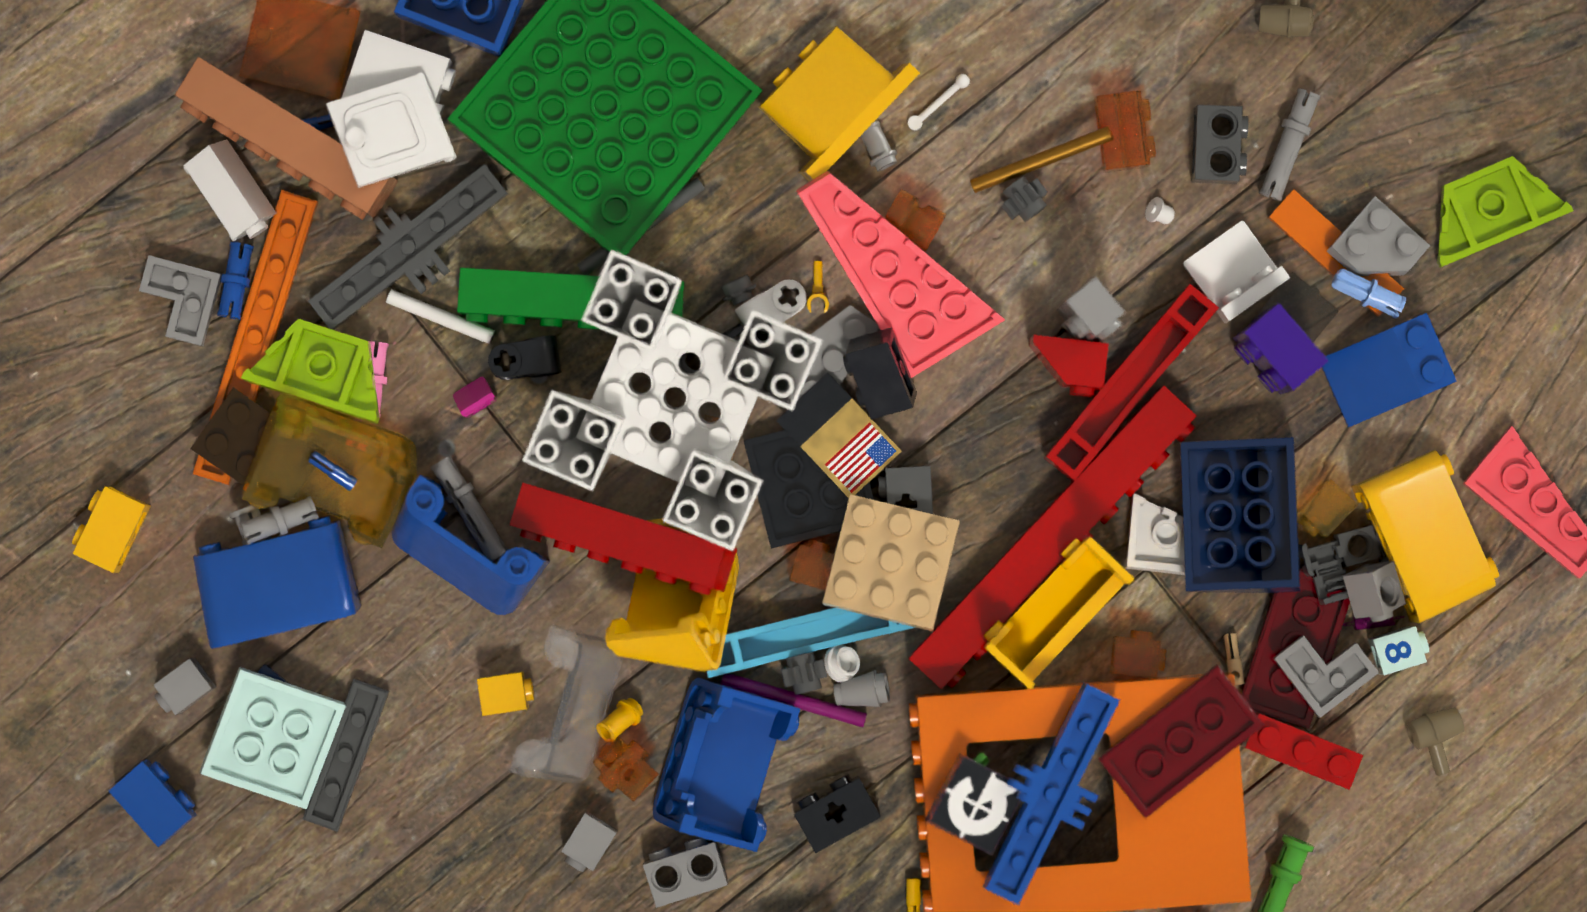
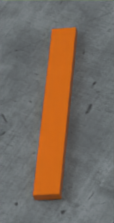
[193,190,318,485]

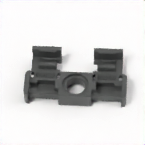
[1299,525,1389,605]

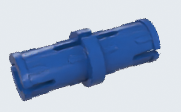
[217,242,254,320]

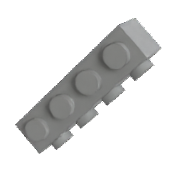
[1057,277,1125,342]

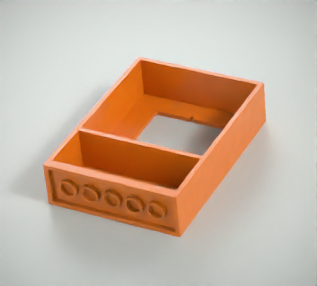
[908,672,1251,912]

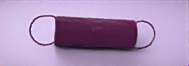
[1343,616,1405,630]

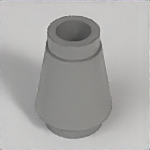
[834,670,890,707]

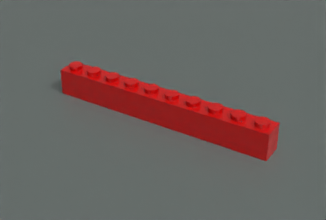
[908,385,1197,690]

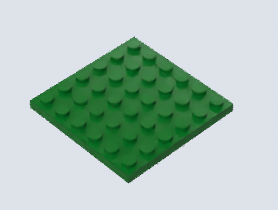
[447,0,763,256]

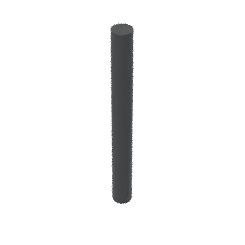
[577,177,705,275]

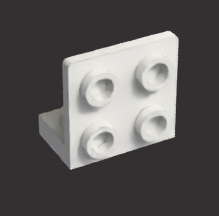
[1183,221,1290,323]

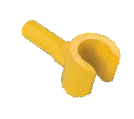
[807,261,829,313]

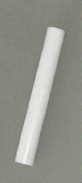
[386,289,495,344]

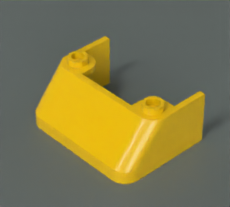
[983,537,1135,689]

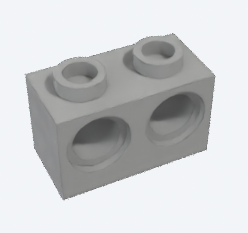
[643,837,728,908]

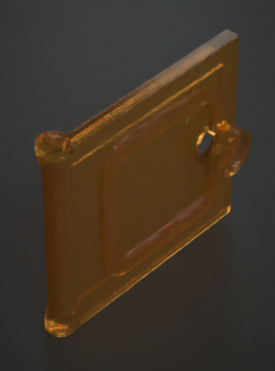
[239,0,361,101]

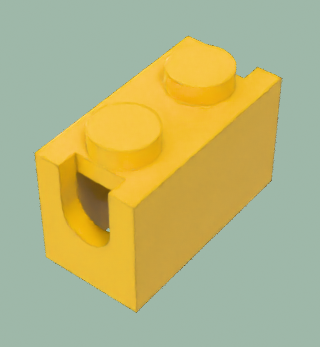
[72,486,151,573]

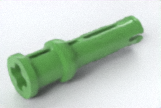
[1258,834,1314,912]

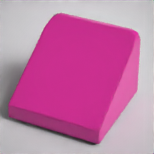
[453,377,497,418]

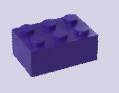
[1232,303,1328,395]

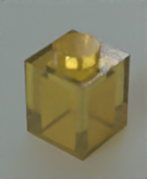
[1297,479,1358,537]

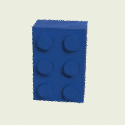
[394,0,524,57]

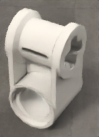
[735,280,807,327]

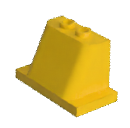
[758,26,920,182]

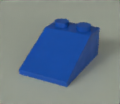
[1321,313,1457,427]

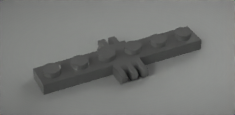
[308,164,508,330]

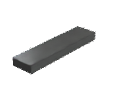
[303,678,390,832]

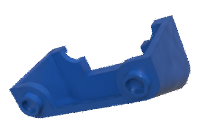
[392,475,550,615]
[193,516,361,648]
[653,678,800,852]

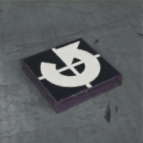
[924,753,1021,855]

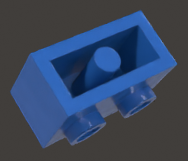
[109,759,197,847]

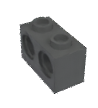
[1191,105,1248,184]

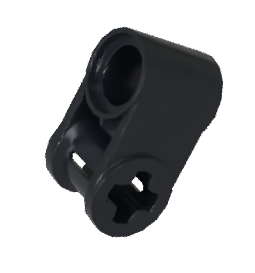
[488,335,562,380]

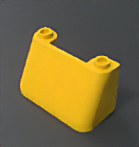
[1351,450,1499,623]
[605,518,739,671]

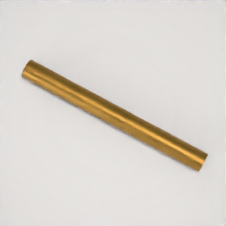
[970,126,1113,193]

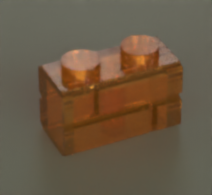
[1094,90,1156,173]

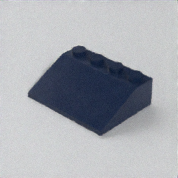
[1180,437,1301,593]

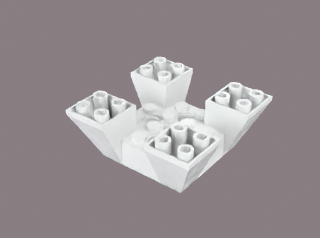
[522,250,823,551]

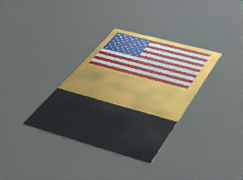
[776,373,902,498]

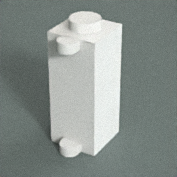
[183,139,276,242]

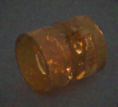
[885,189,947,252]

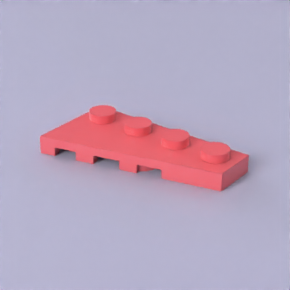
[1462,426,1587,579]

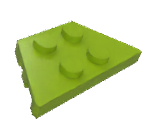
[1437,156,1574,268]
[241,319,380,424]

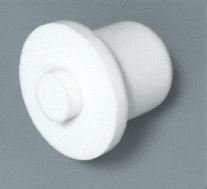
[1145,197,1175,224]

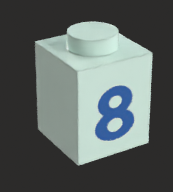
[1368,626,1429,675]

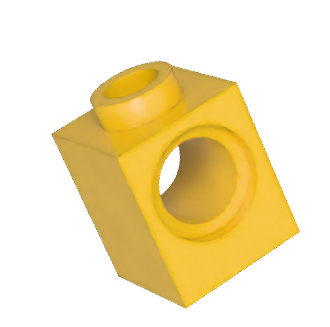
[477,671,534,716]

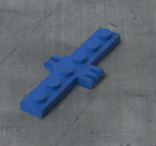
[982,682,1120,905]

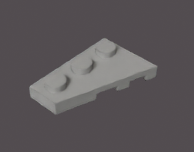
[797,305,879,401]

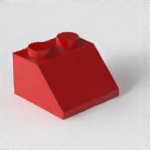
[1029,335,1109,397]

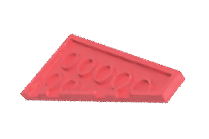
[796,171,1005,378]

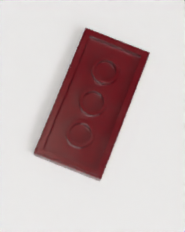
[1241,569,1350,729]
[1097,665,1264,819]

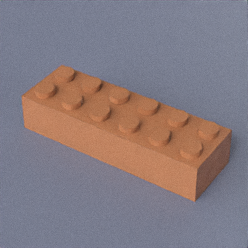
[175,57,398,220]

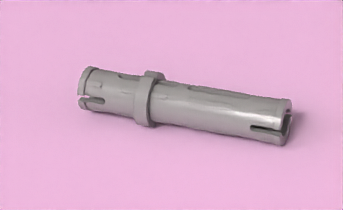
[1259,88,1321,201]
[430,455,509,561]

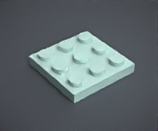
[200,667,346,809]

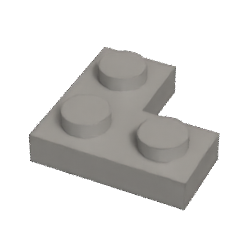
[139,255,221,347]
[1273,635,1379,718]

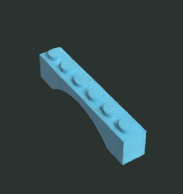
[707,608,915,678]

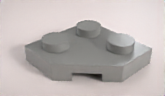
[1327,196,1430,276]

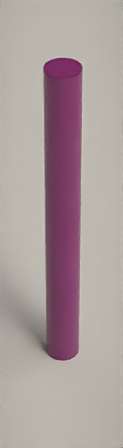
[721,673,867,728]

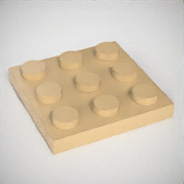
[823,494,960,631]

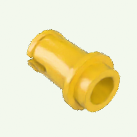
[596,698,643,743]

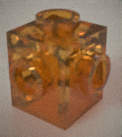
[593,736,659,802]

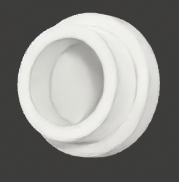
[824,645,860,682]

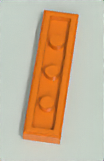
[1268,189,1404,317]

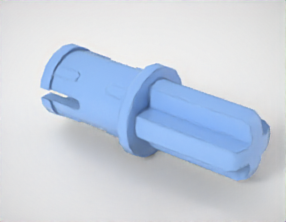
[1331,269,1406,319]

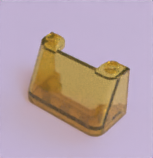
[242,394,417,548]

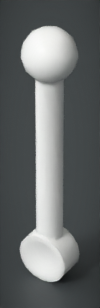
[908,74,970,131]

